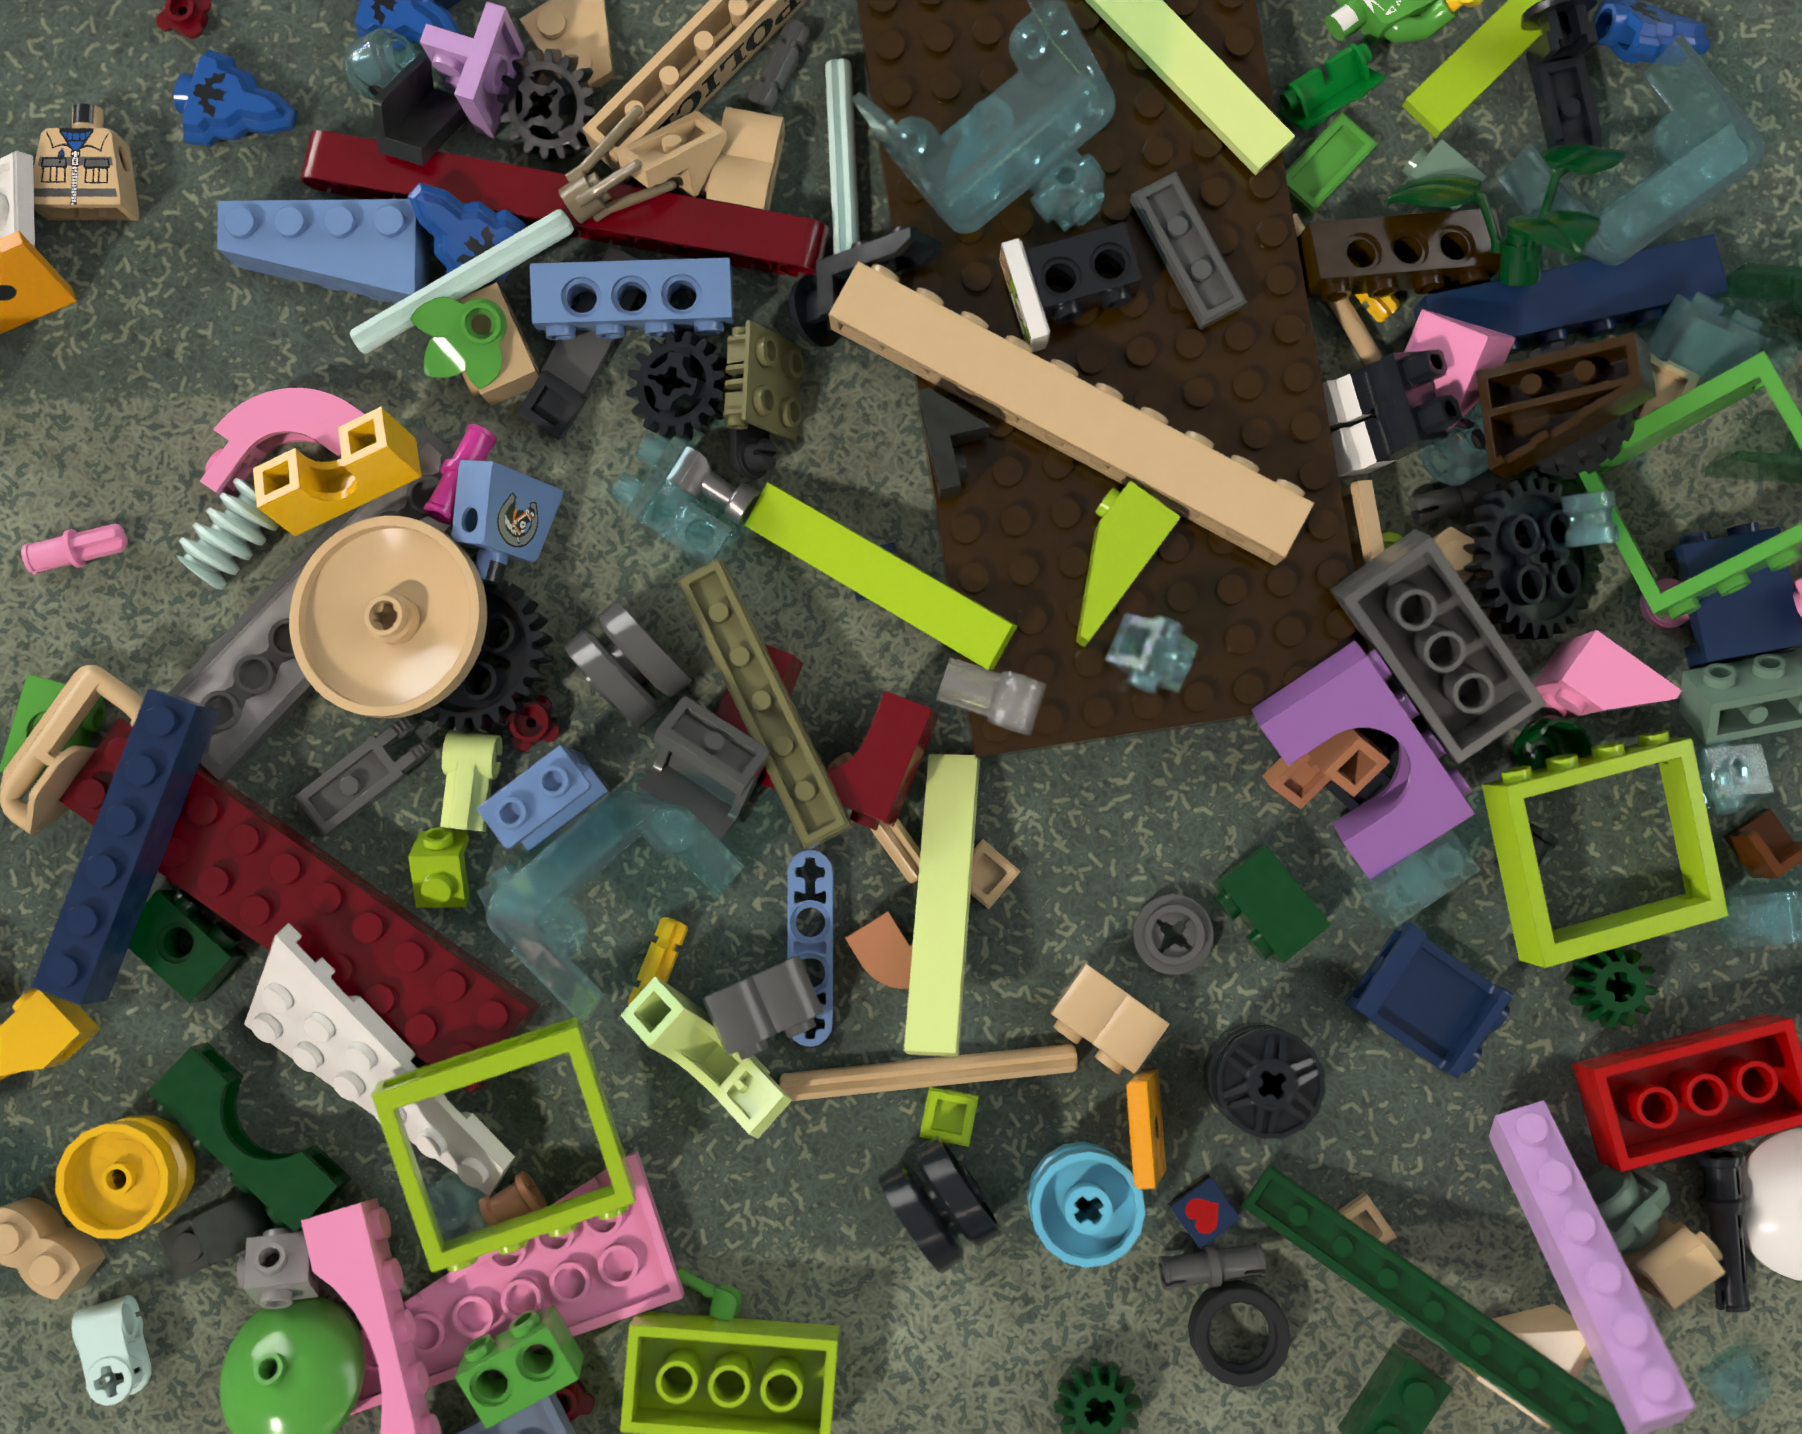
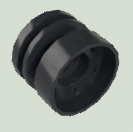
[1203,1022,1325,1139]

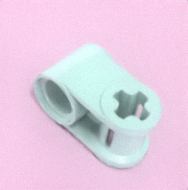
[72,1295,152,1406]

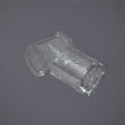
[936,657,1047,735]

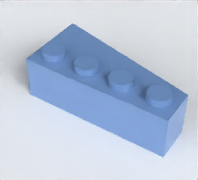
[217,199,430,303]

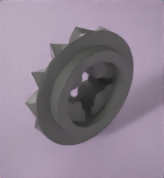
[1133,894,1214,975]

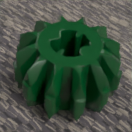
[1564,946,1660,1029]
[1053,1357,1142,1434]

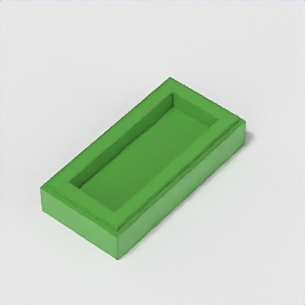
[1285,112,1378,217]

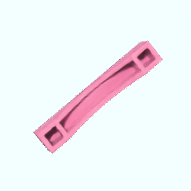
[301,1198,441,1434]

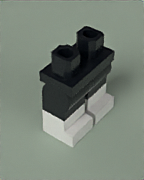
[1322,349,1463,477]

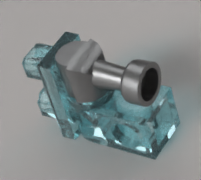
[610,433,761,566]

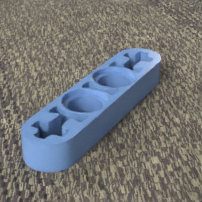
[787,850,834,1047]

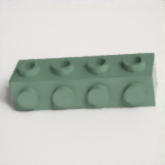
[1679,649,1802,745]

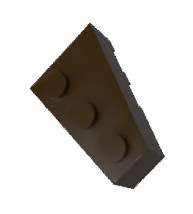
[1476,332,1656,480]

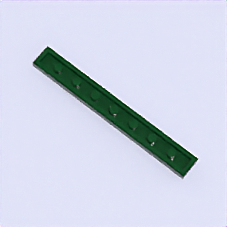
[1241,1164,1628,1434]

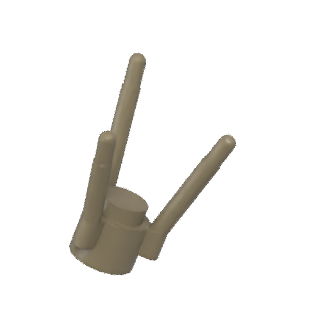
[558,105,676,224]

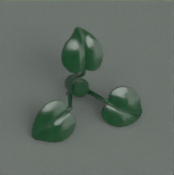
[1387,144,1626,286]

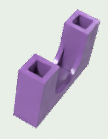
[1251,641,1475,880]

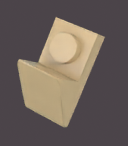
[617,110,727,198]

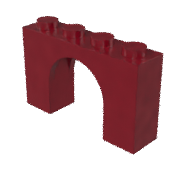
[716,644,939,831]

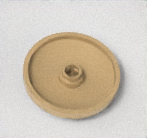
[289,516,487,719]

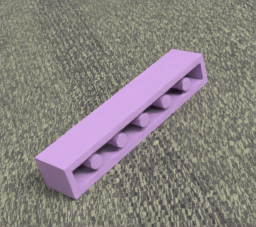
[1489,1100,1696,1434]

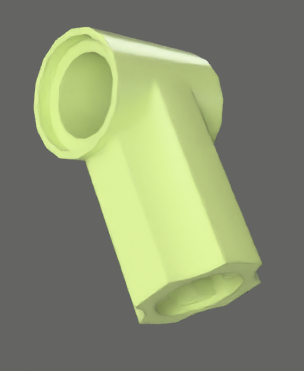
[440,730,503,832]

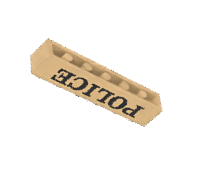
[582,0,808,183]

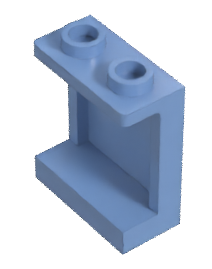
[476,745,611,852]

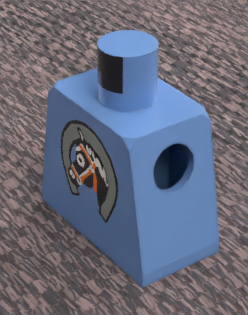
[451,460,564,585]

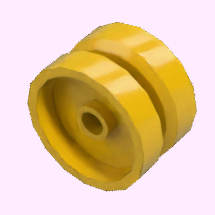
[55,1115,196,1239]

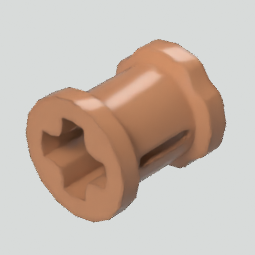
[478,1171,547,1226]

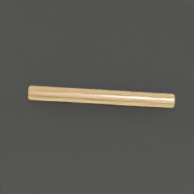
[779,1044,1078,1101]

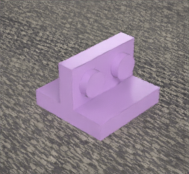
[420,1,525,138]

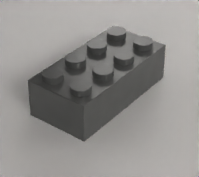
[1330,529,1546,764]

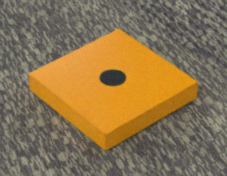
[0,231,77,334]
[1126,1069,1166,1189]

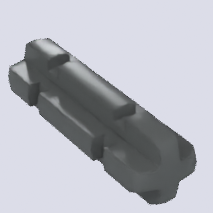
[748,19,811,113]

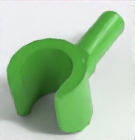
[678,1268,742,1321]

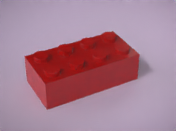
[1571,1014,1802,1172]

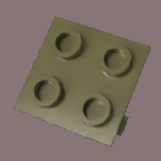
[723,320,804,442]

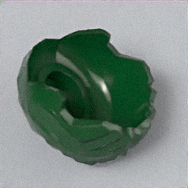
[1514,715,1593,771]

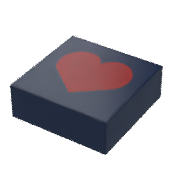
[1168,1174,1241,1249]

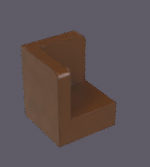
[1723,808,1802,878]

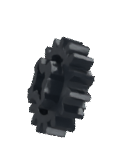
[497,49,603,160]
[626,331,733,441]

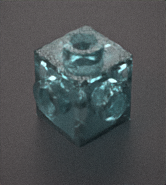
[1024,136,1105,232]
[1105,613,1199,694]
[1695,741,1774,815]

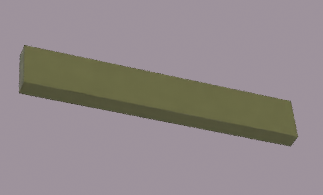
[676,558,853,850]

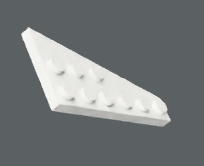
[244,923,515,1196]

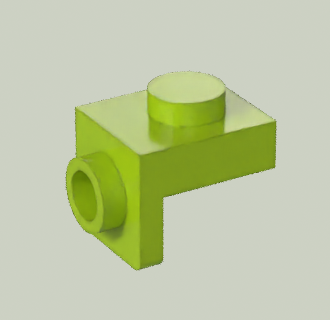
[408,827,469,908]

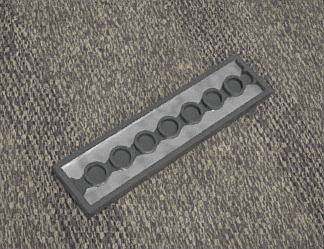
[168,426,454,782]

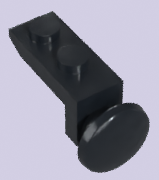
[1521,0,1602,148]
[789,226,942,348]

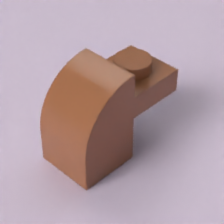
[1263,728,1391,810]
[845,911,913,989]

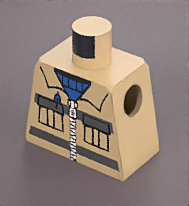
[33,103,139,220]

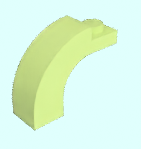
[620,977,792,1139]

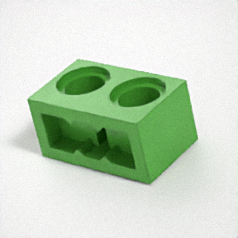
[455,1305,584,1429]

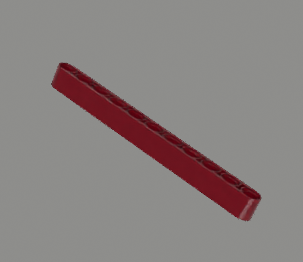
[300,130,829,277]

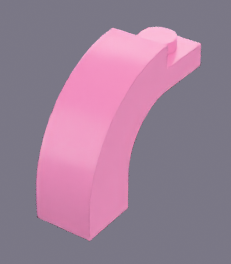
[200,388,365,497]

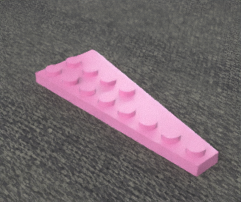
[351,1151,685,1415]

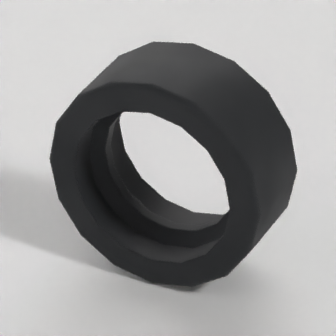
[1188,1280,1291,1387]

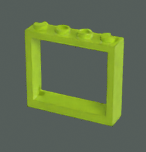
[1482,730,1729,968]
[371,1016,636,1273]

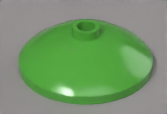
[219,1296,366,1434]

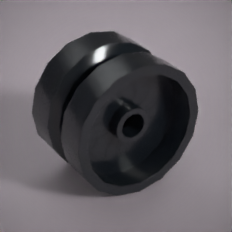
[878,1135,1002,1274]

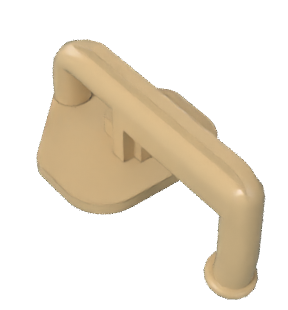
[0,665,144,836]

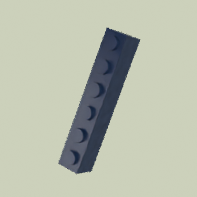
[1413,234,1729,356]
[31,688,220,1005]

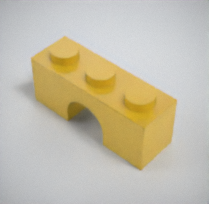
[253,407,422,536]

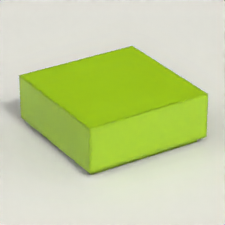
[919,1086,979,1147]

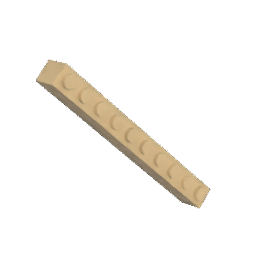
[829,261,1314,565]

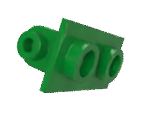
[1277,43,1385,131]

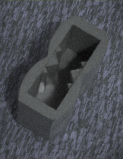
[702,955,824,1060]

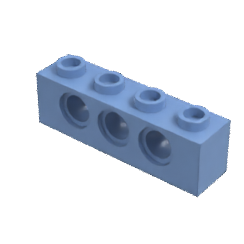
[530,258,734,341]

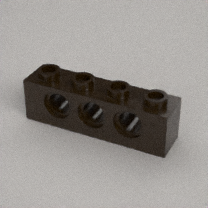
[1297,208,1502,302]

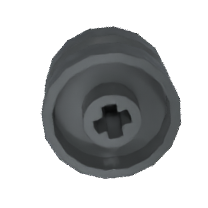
[564,599,692,728]

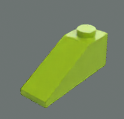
[1076,480,1180,647]

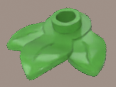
[410,296,507,389]

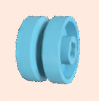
[1027,1141,1146,1268]

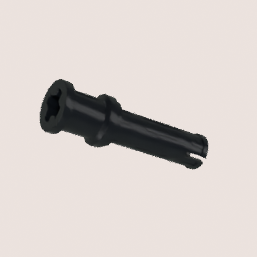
[1696,1150,1751,1313]

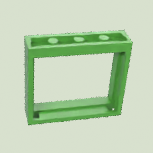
[1578,351,1802,620]

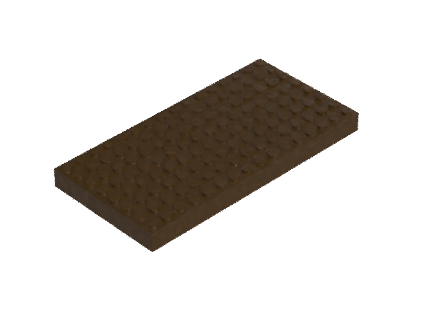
[856,0,1369,759]

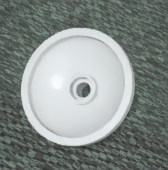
[1740,1127,1802,1281]

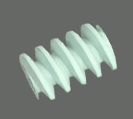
[176,478,280,590]

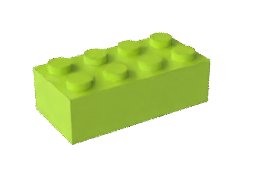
[620,1311,840,1434]

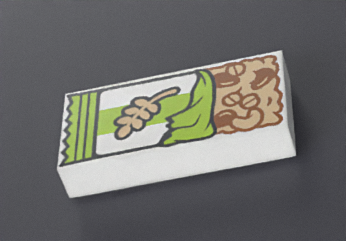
[999,238,1050,352]

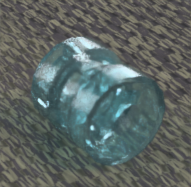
[1561,490,1620,548]

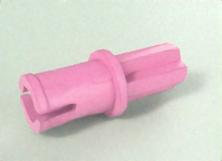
[21,524,128,575]

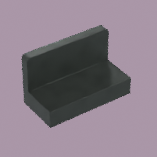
[372,53,468,166]

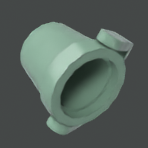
[1584,1167,1671,1253]

